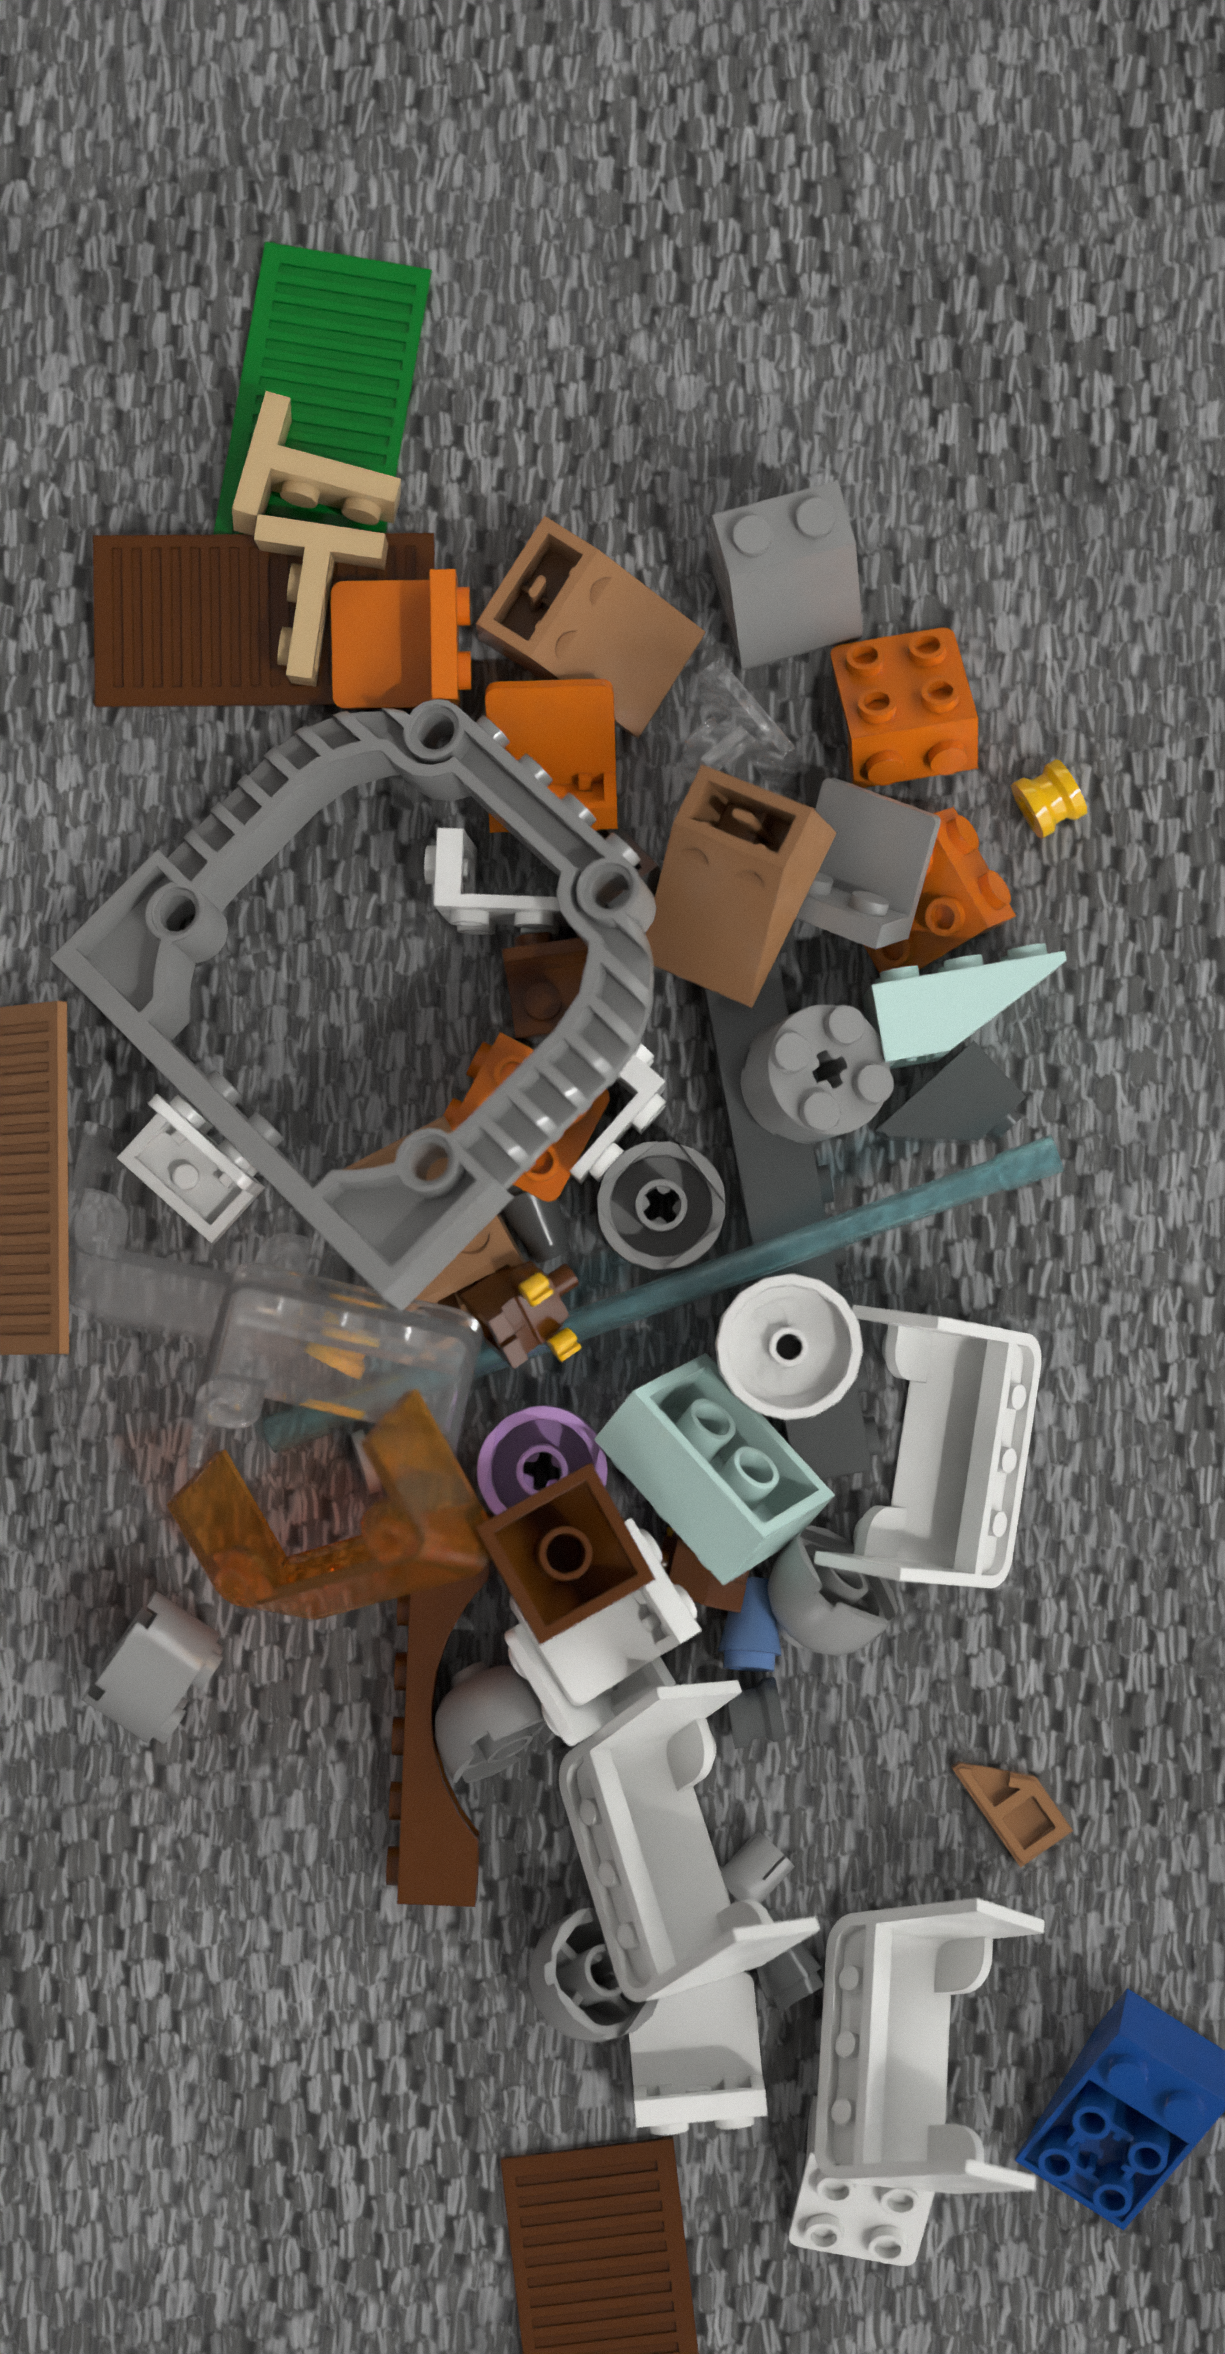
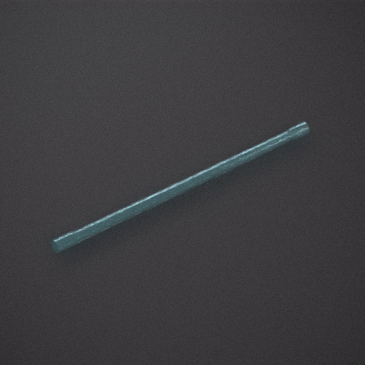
[263,1135,1064,1454]

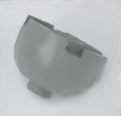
[767,1525,898,1656]
[434,1662,556,1783]
[529,1908,659,2043]

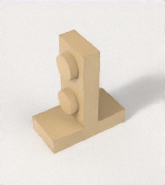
[232,391,401,536]
[254,514,388,687]

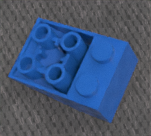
[1014,1988,1225,2231]

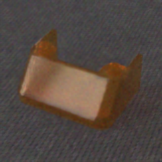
[166,1388,491,1620]

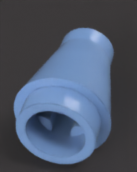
[718,1577,782,1672]

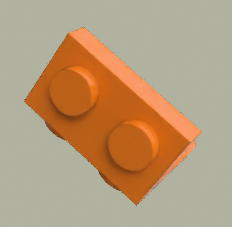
[331,569,472,710]
[830,627,978,788]
[485,679,618,833]
[863,807,1016,974]
[443,1032,610,1202]

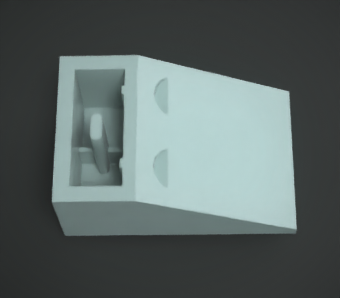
[862,943,1067,1069]

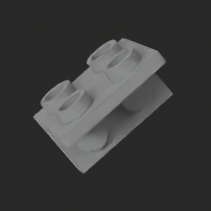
[796,778,941,949]

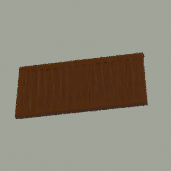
[93,533,435,708]
[501,2135,699,2354]

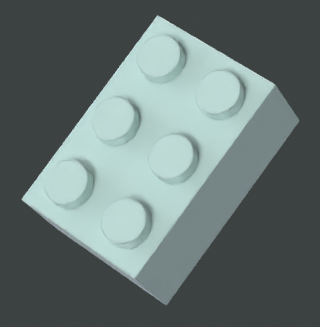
[594,1353,835,1585]

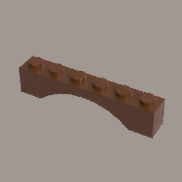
[386,1509,493,1907]

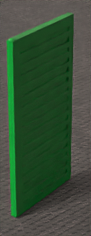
[213,241,432,534]

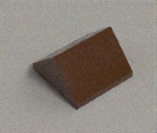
[474,1462,656,1645]

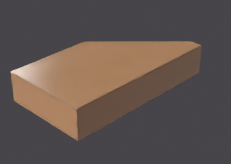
[951,1761,1073,1868]

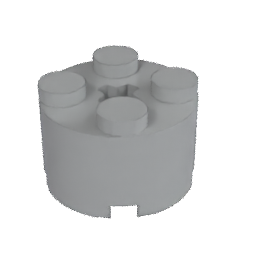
[740,1004,894,1144]
[597,1141,726,1272]
[82,1591,225,1744]

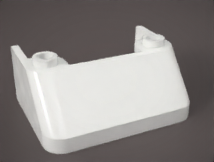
[814,1305,1041,1588]
[559,1680,820,2002]
[814,1898,1044,2194]

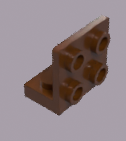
[502,932,589,1041]

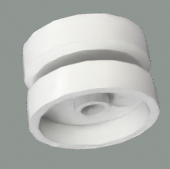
[714,1274,863,1420]

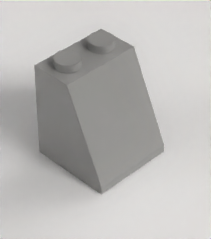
[707,480,863,671]

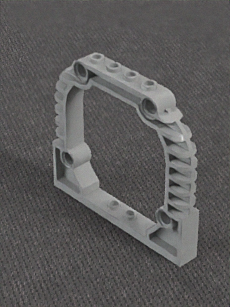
[50,699,656,1312]

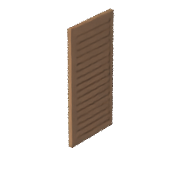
[0,1001,69,1355]

